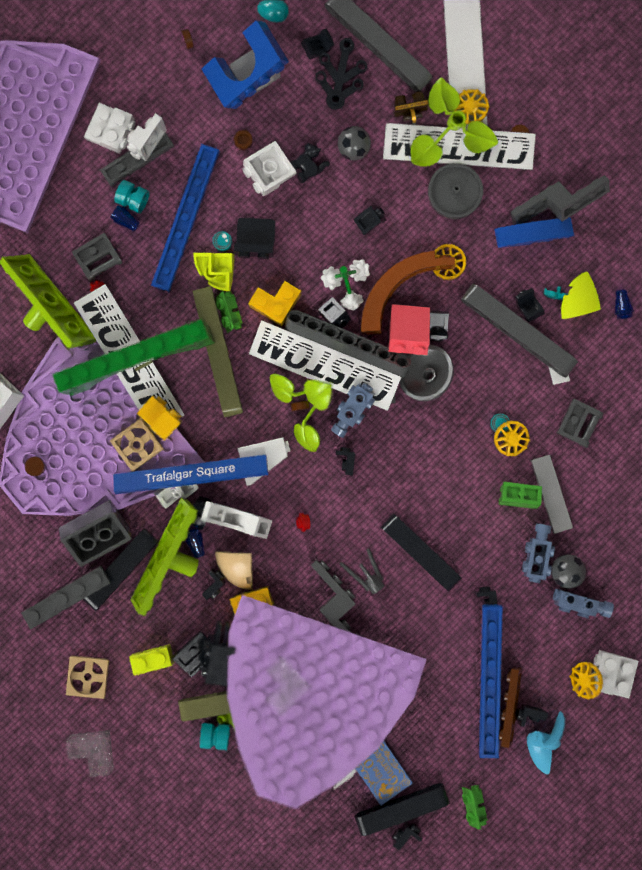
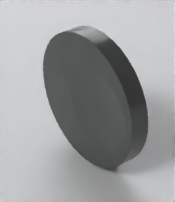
[428,163,483,219]

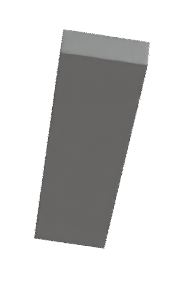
[530,455,573,534]

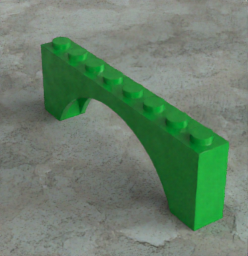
[52,319,215,396]

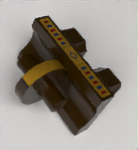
[393,91,429,125]

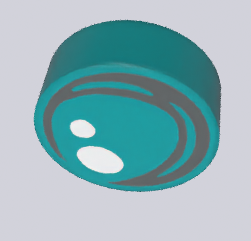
[213,231,232,252]
[490,414,510,433]

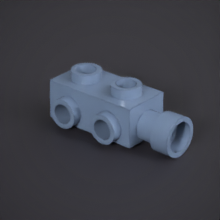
[331,383,375,438]
[522,523,555,583]
[553,589,614,618]

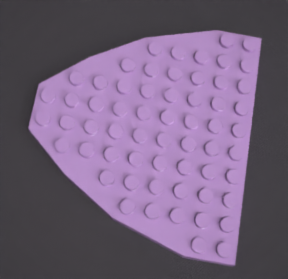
[0,40,100,233]
[0,318,204,516]
[227,595,426,809]

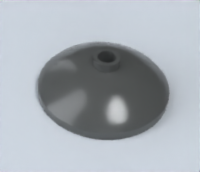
[400,345,454,401]

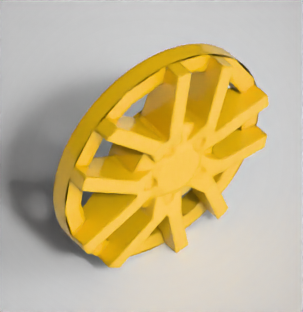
[454,89,489,124]
[433,244,466,280]
[494,421,530,456]
[570,662,603,699]

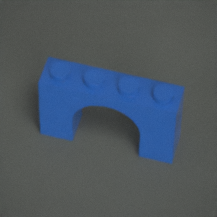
[202,20,289,109]

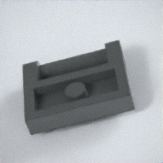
[72,233,123,282]
[556,399,604,448]

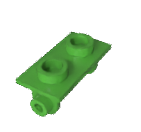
[216,291,243,333]
[462,785,488,830]

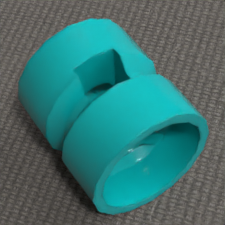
[114,180,150,214]
[200,723,230,751]

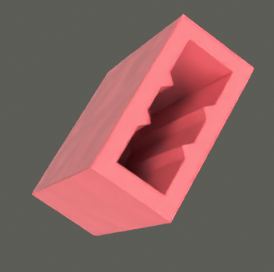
[388,304,430,355]

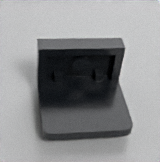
[234,218,276,260]

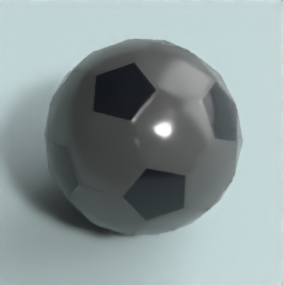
[337,126,371,161]
[551,554,586,589]

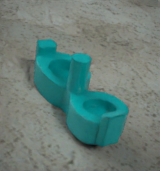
[543,286,568,300]

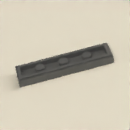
[100,132,174,187]

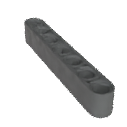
[324,0,432,92]
[461,284,578,378]
[285,310,411,379]

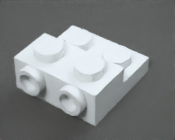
[84,103,136,154]
[127,114,167,161]
[242,141,296,196]
[592,650,638,698]

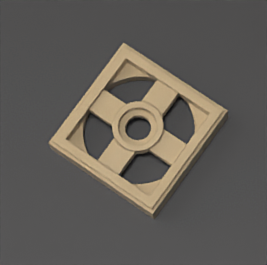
[110,418,164,472]
[66,655,109,699]

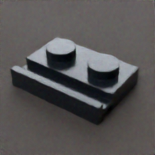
[172,630,208,678]

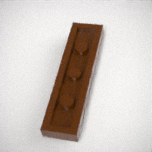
[499,667,523,748]

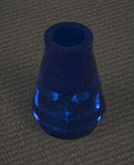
[110,205,140,232]
[615,290,634,319]
[185,528,205,558]

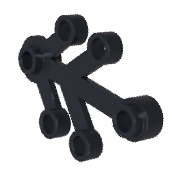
[315,38,367,110]

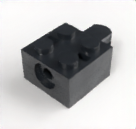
[199,620,236,686]

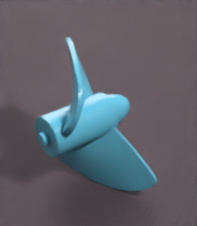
[527,711,565,774]

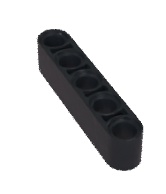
[381,513,462,592]
[82,528,159,611]
[354,783,450,836]

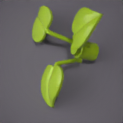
[411,77,498,167]
[270,374,332,452]

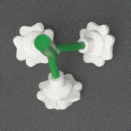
[321,259,370,310]

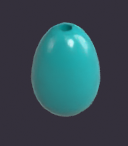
[257,0,289,23]

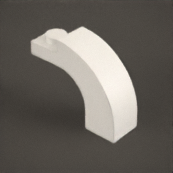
[201,501,272,539]

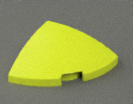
[193,253,234,291]
[561,272,601,319]

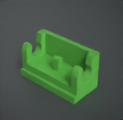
[499,482,542,509]

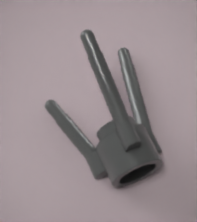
[340,549,385,594]

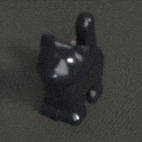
[290,143,330,184]

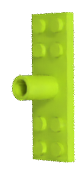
[0,254,96,349]
[130,497,199,616]

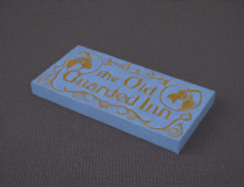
[356,741,413,805]

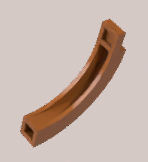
[361,251,455,335]

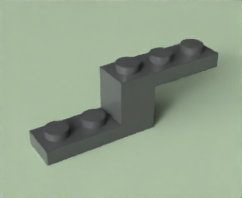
[511,175,610,225]
[311,559,359,636]
[21,566,111,630]

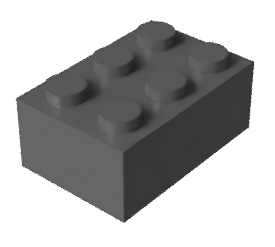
[59,500,132,567]

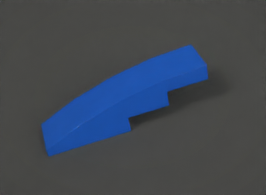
[494,217,574,248]

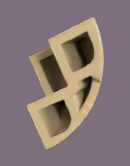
[215,551,253,590]

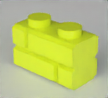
[129,644,175,676]

